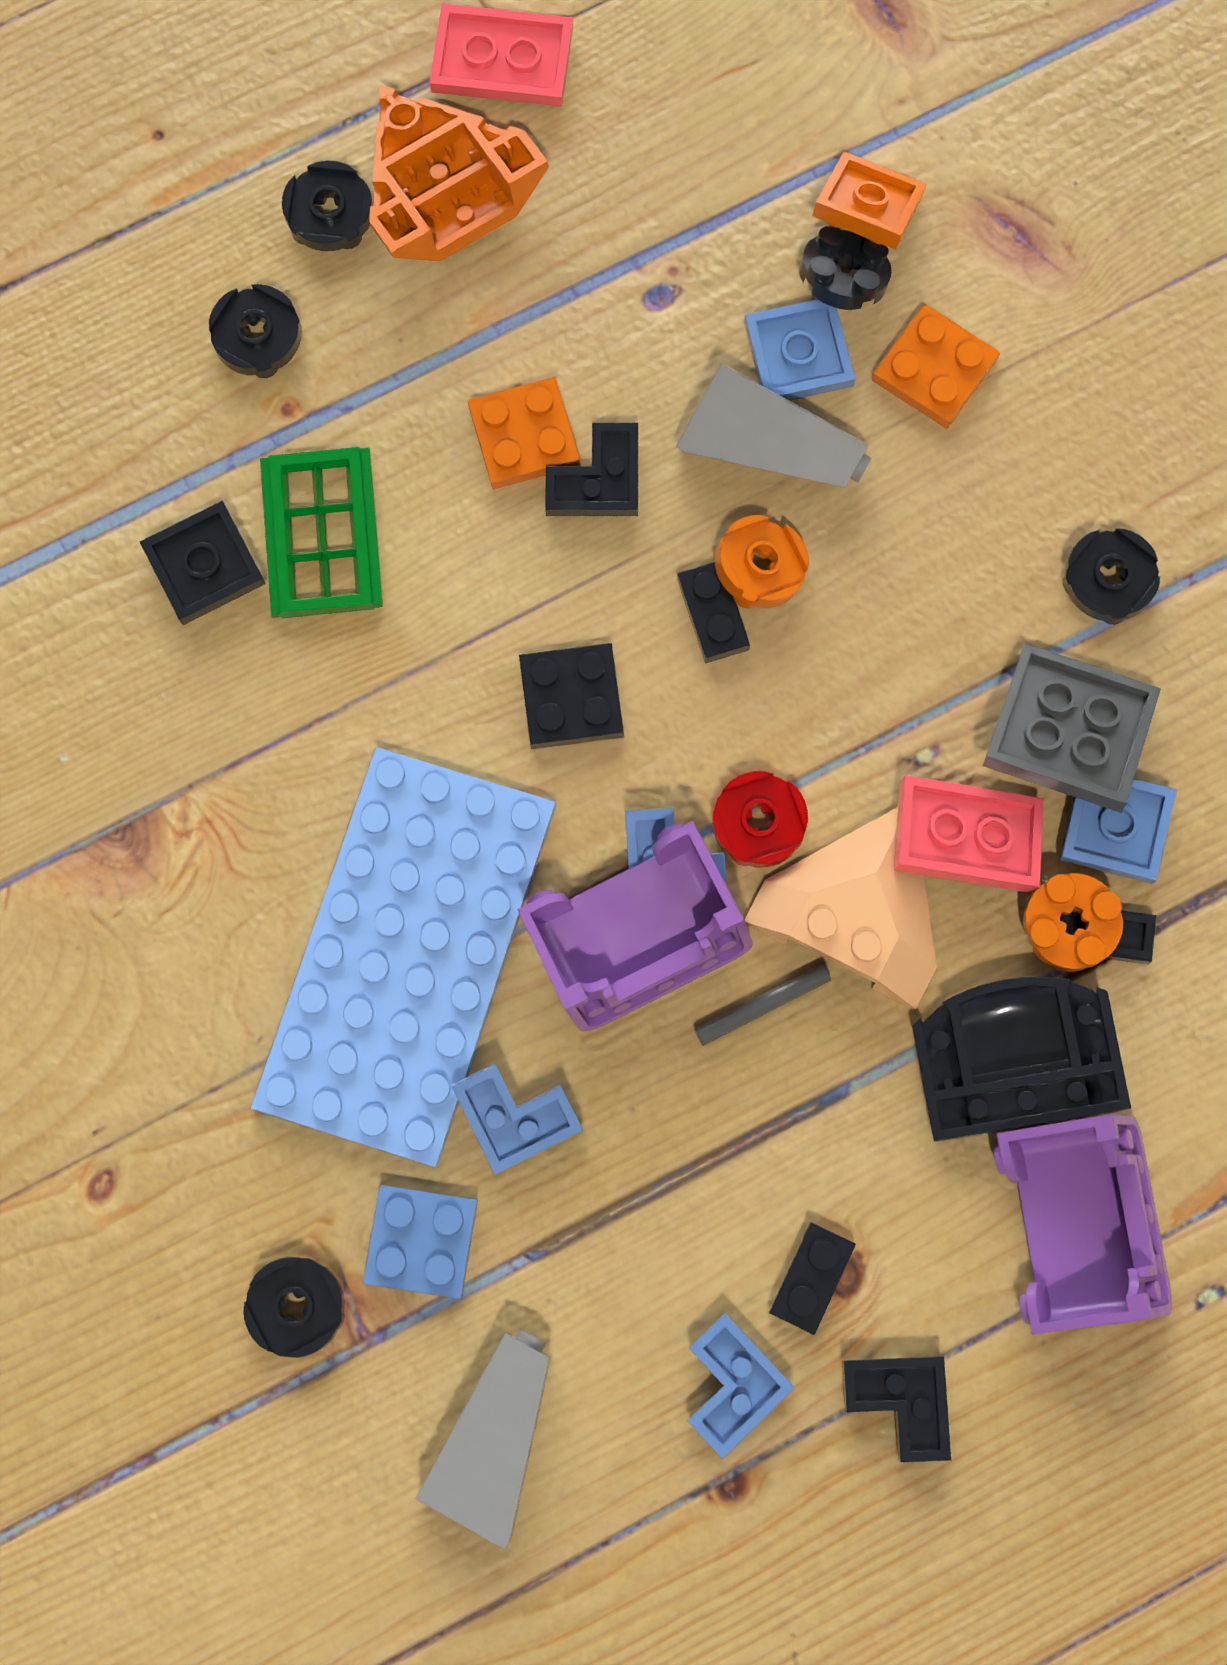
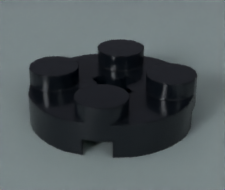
[282,160,373,251]
[799,225,892,310]
[209,284,302,378]
[1063,528,1160,625]
[243,1257,345,1358]

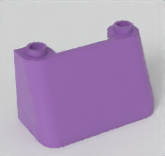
[517,821,753,1031]
[994,1114,1172,1335]

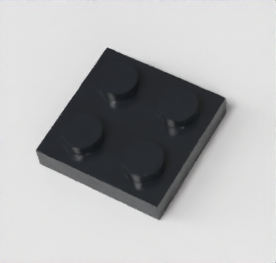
[139,500,266,625]
[519,643,624,749]

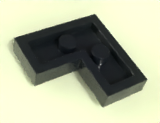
[545,423,638,516]
[842,1356,951,1463]

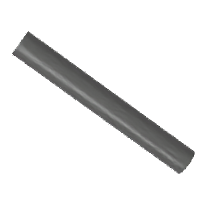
[694,963,831,1046]

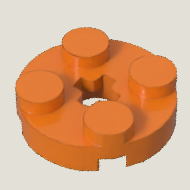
[713,515,809,609]
[1023,873,1123,972]

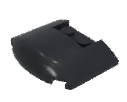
[912,977,1131,1142]

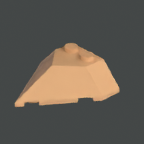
[744,807,937,1010]

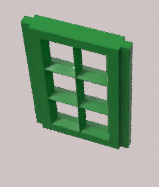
[260,447,383,619]

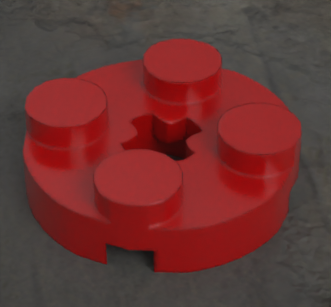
[712,771,808,868]

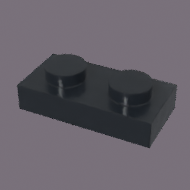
[677,562,750,664]
[769,1222,856,1335]

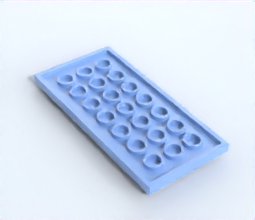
[251,747,556,1168]

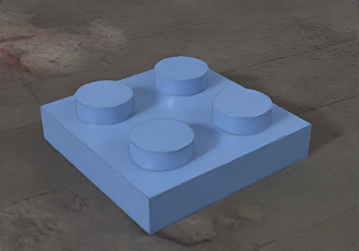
[744,300,855,400]
[1059,779,1177,884]
[363,1185,478,1299]

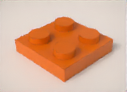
[812,152,927,250]
[872,304,1000,429]
[467,377,581,490]

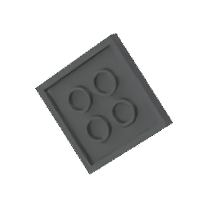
[983,644,1161,813]

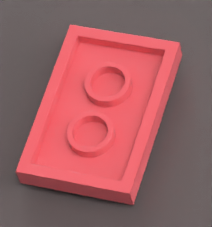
[429,3,574,107]
[894,775,1044,893]

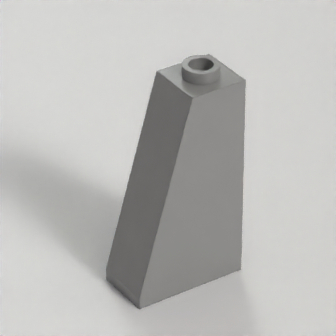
[676,364,872,488]
[415,1329,551,1550]

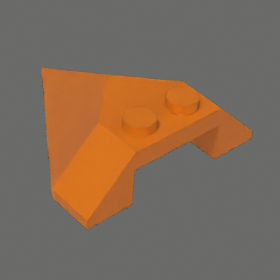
[369,84,549,261]

